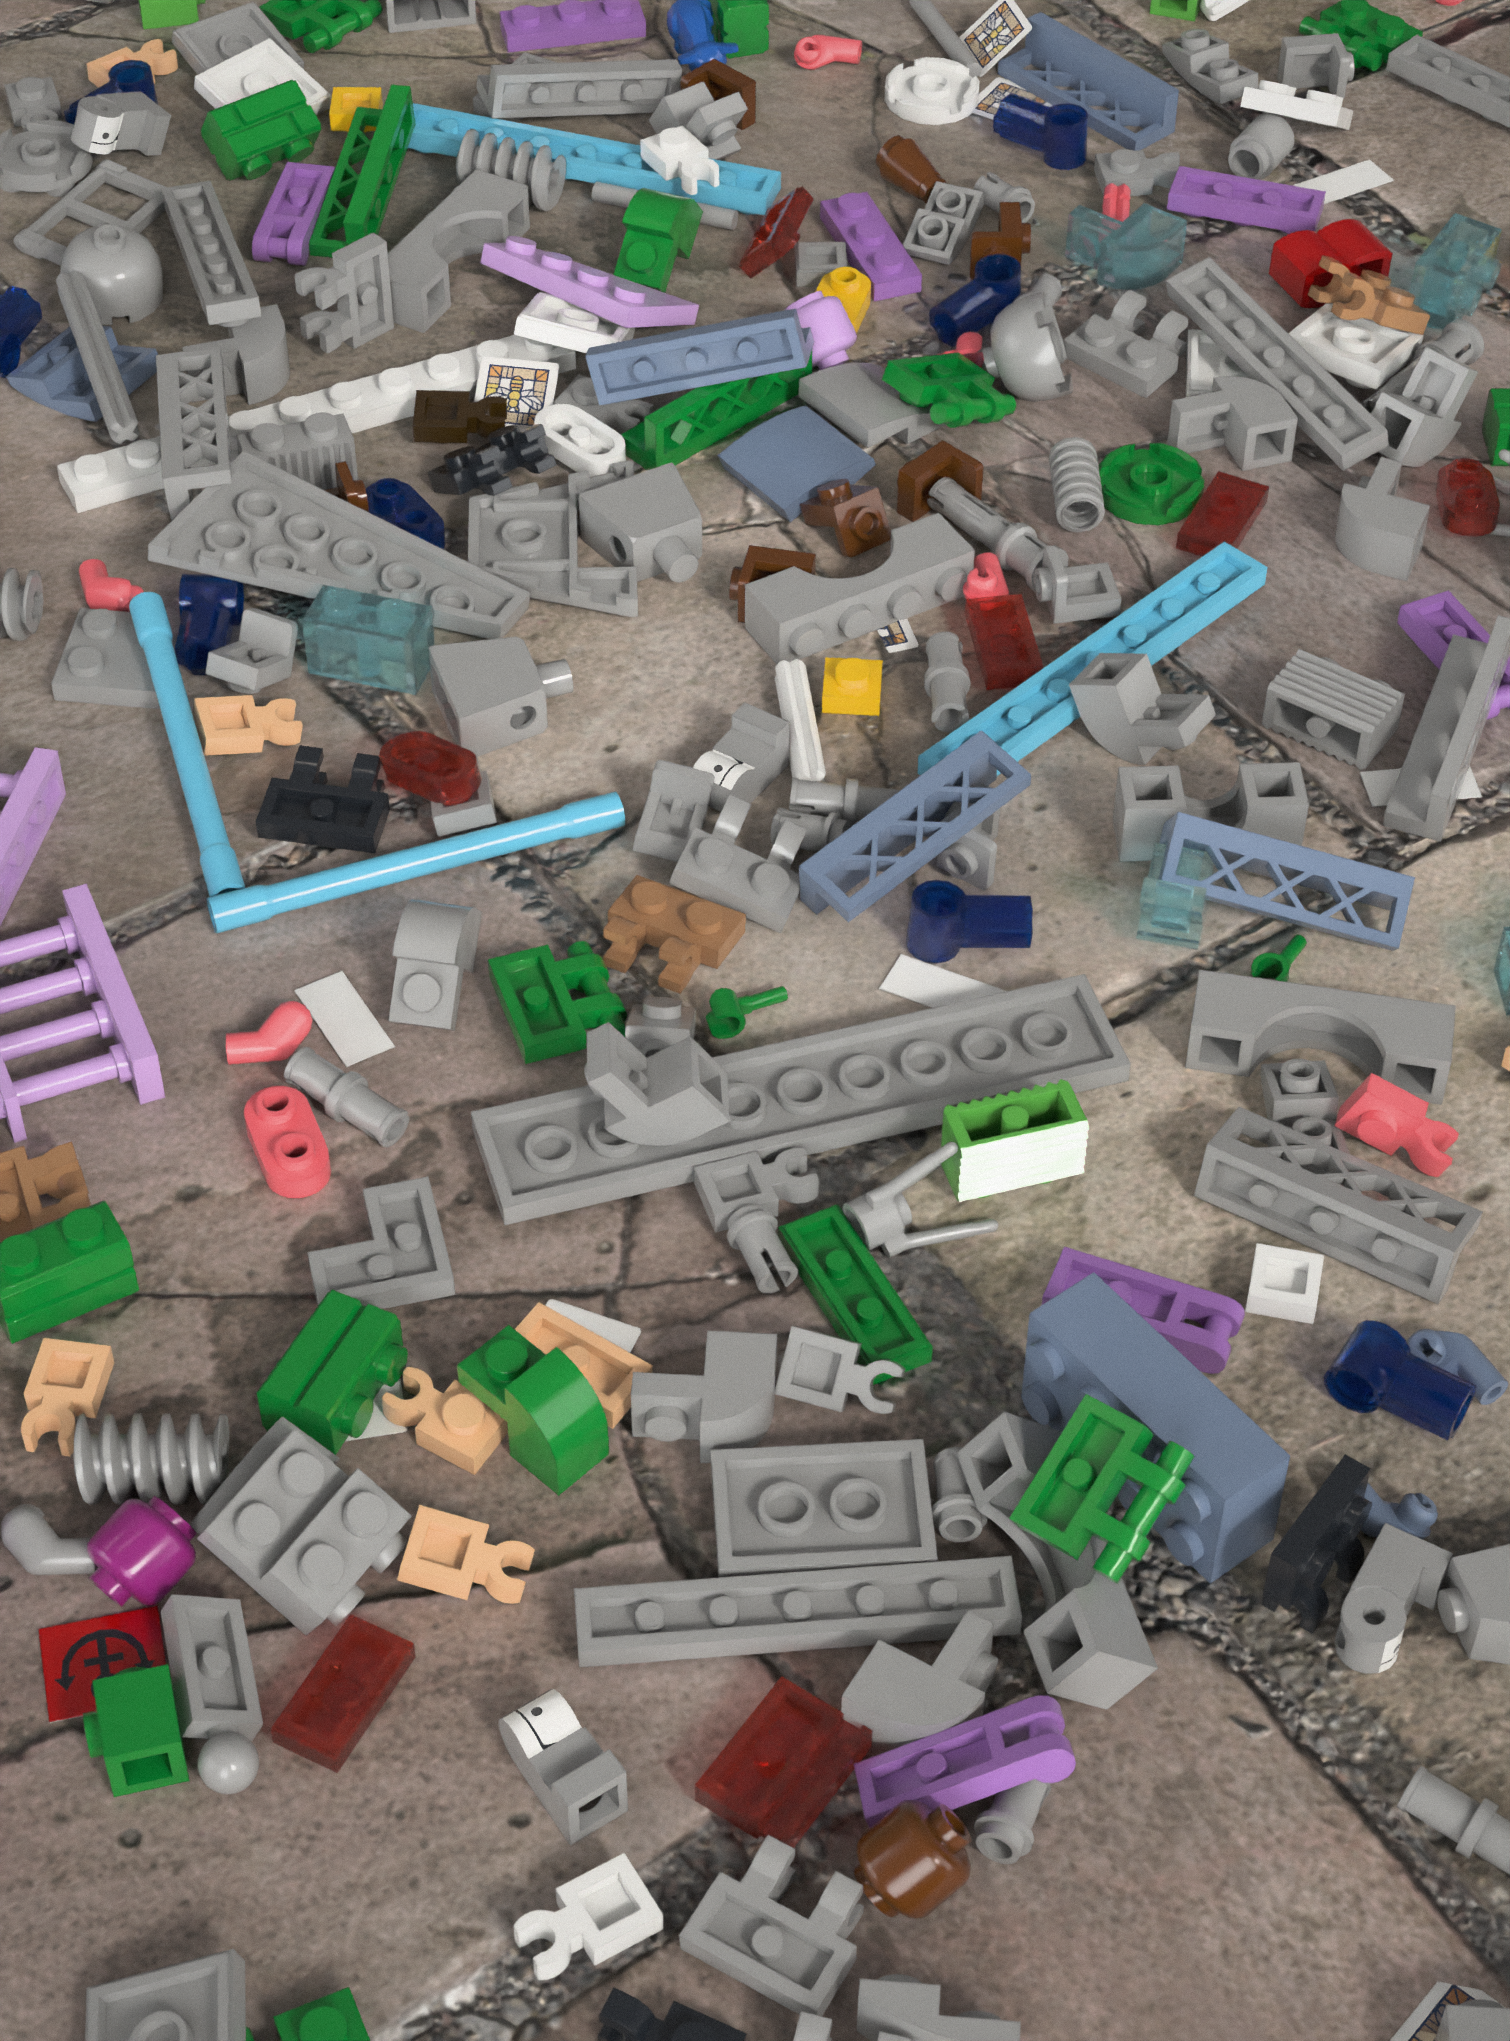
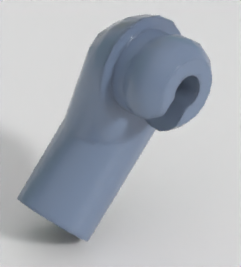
[1406,1328,1508,1405]
[1361,1483,1438,1540]

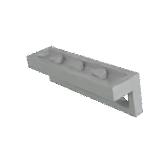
[476,59,682,119]
[156,346,232,521]
[1383,615,1510,842]
[1194,1107,1483,1304]

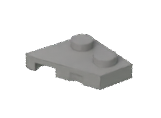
[51,608,160,709]

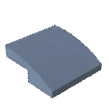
[6,326,158,422]
[717,405,876,523]

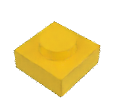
[329,87,383,133]
[822,657,883,716]

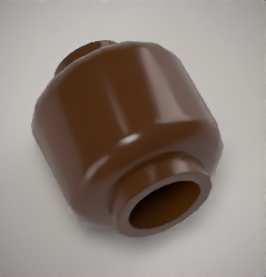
[854,1800,971,1919]

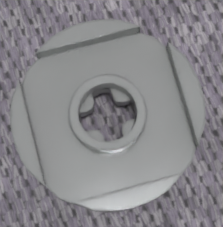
[0,120,93,197]

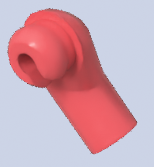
[963,552,1009,608]
[78,559,144,612]
[226,1001,313,1065]

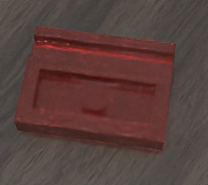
[695,1676,872,1848]

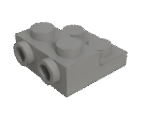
[197,1429,412,1636]

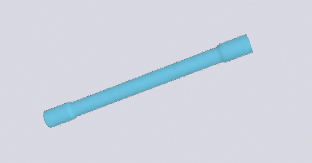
[129,592,245,897]
[207,791,625,934]

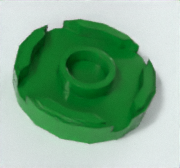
[1098,443,1205,526]

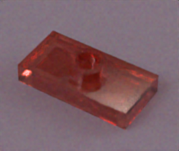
[739,186,814,278]
[1176,471,1269,557]
[965,594,1044,690]
[271,1614,416,1773]

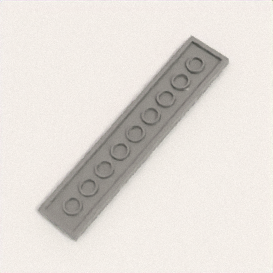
[471,974,1131,1225]

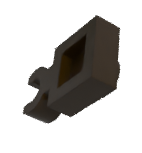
[413,390,507,444]

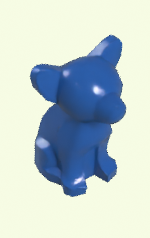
[667,0,739,71]

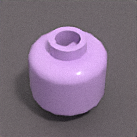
[784,290,857,370]

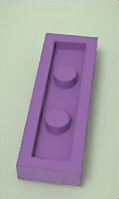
[499,0,646,53]
[1167,166,1326,234]
[820,192,922,302]

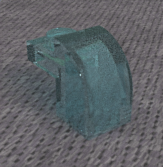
[1065,203,1187,290]
[1136,843,1216,950]

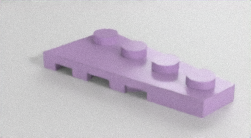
[480,236,699,328]

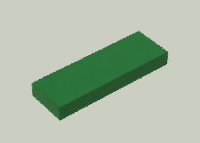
[778,1204,933,1385]

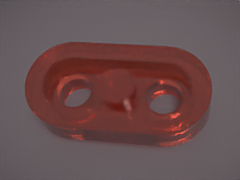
[1436,458,1500,537]
[379,731,482,806]

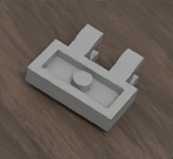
[294,232,394,354]
[1063,290,1189,398]
[669,794,807,933]
[679,1835,864,2016]

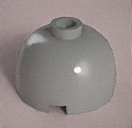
[60,224,163,325]
[982,291,1073,402]

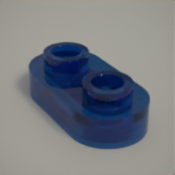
[366,478,446,549]

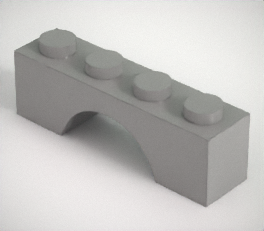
[388,169,530,333]
[745,513,975,664]
[1185,970,1456,1105]
[956,1411,1158,1710]

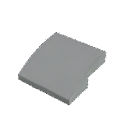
[799,363,946,448]

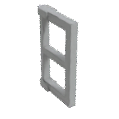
[14,159,167,265]

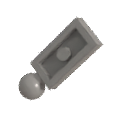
[161,1594,263,1794]

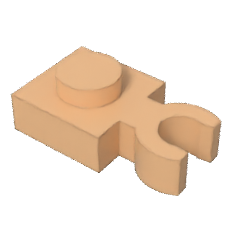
[86,39,178,94]
[192,695,303,756]
[21,1338,114,1457]
[382,1367,508,1475]
[397,1505,535,1604]

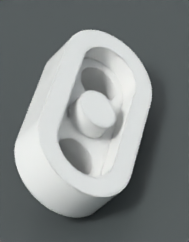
[534,404,626,478]

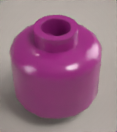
[87,1496,197,1607]

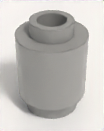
[1228,113,1294,180]

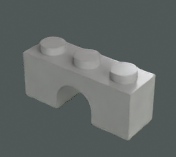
[1113,762,1309,862]

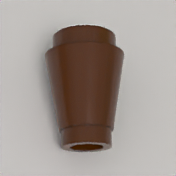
[876,135,946,204]

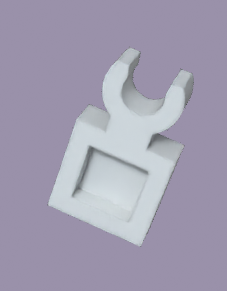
[640,125,719,195]
[513,1853,663,1980]

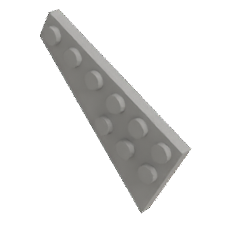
[148,450,530,639]

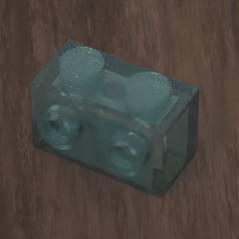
[1409,213,1502,329]
[302,585,435,695]

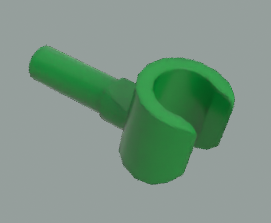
[1251,934,1307,982]
[706,986,788,1039]

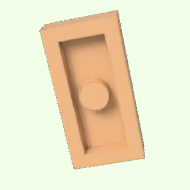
[515,1302,653,1429]

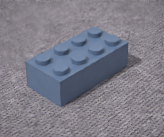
[1021,1272,1290,1584]

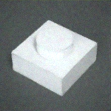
[1245,1243,1324,1324]

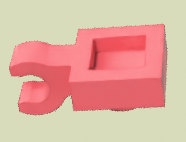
[1335,1073,1459,1177]

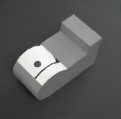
[70,92,171,156]
[693,702,789,812]
[1334,1523,1453,1674]
[498,1689,628,1846]

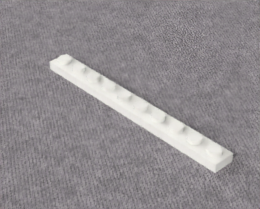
[57,335,576,513]

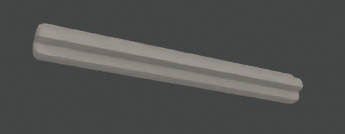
[56,270,140,444]

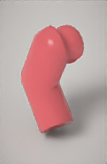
[794,34,862,70]

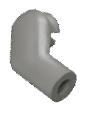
[0,1504,98,1575]

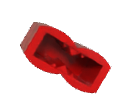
[1268,219,1393,308]

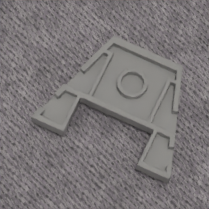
[468,461,638,617]

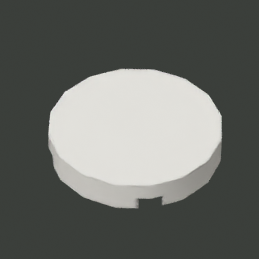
[884,57,980,125]

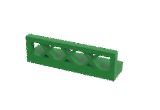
[308,84,416,258]
[621,328,812,471]

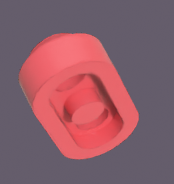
[244,1086,331,1198]

